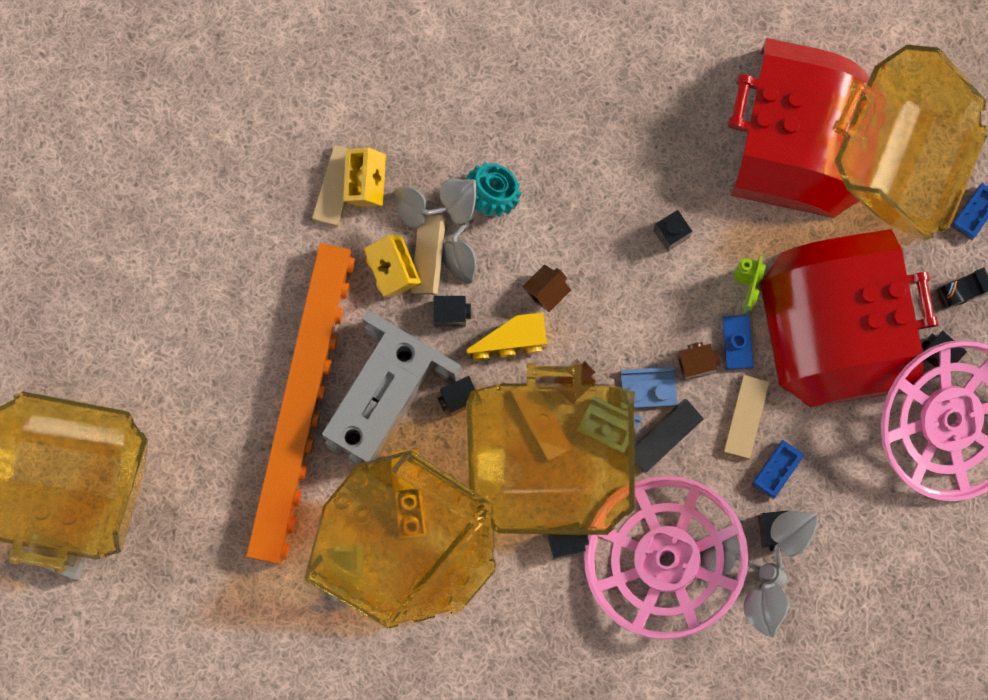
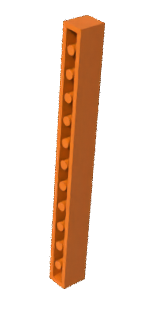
[246,243,356,565]

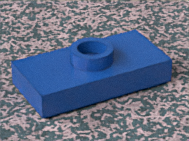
[950,183,988,241]
[722,315,753,370]
[751,439,805,500]

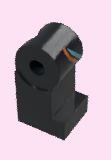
[937,267,988,309]

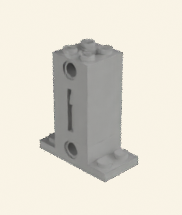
[322,310,461,469]

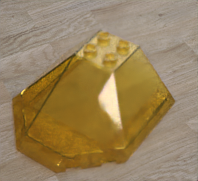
[305,450,496,628]

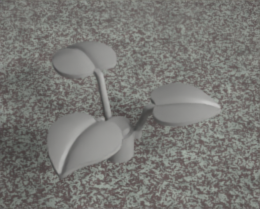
[393,179,481,283]
[700,511,818,638]

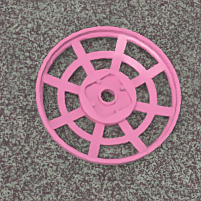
[881,340,988,501]
[584,476,748,640]

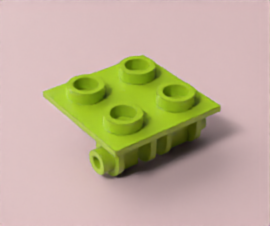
[733,255,766,315]

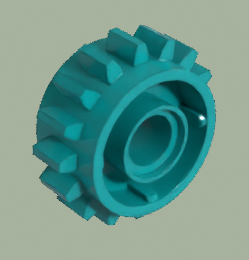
[466,163,522,217]

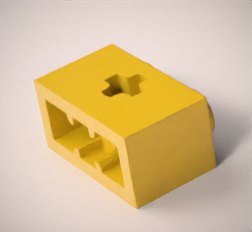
[343,147,386,207]
[364,235,421,297]

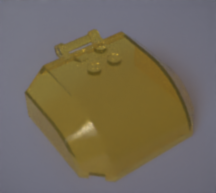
[833,45,987,241]
[466,363,636,535]
[0,391,148,574]

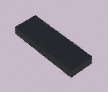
[626,399,704,473]

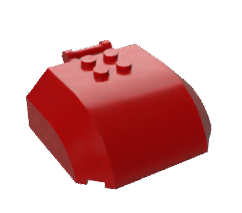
[728,38,884,218]
[760,229,939,408]

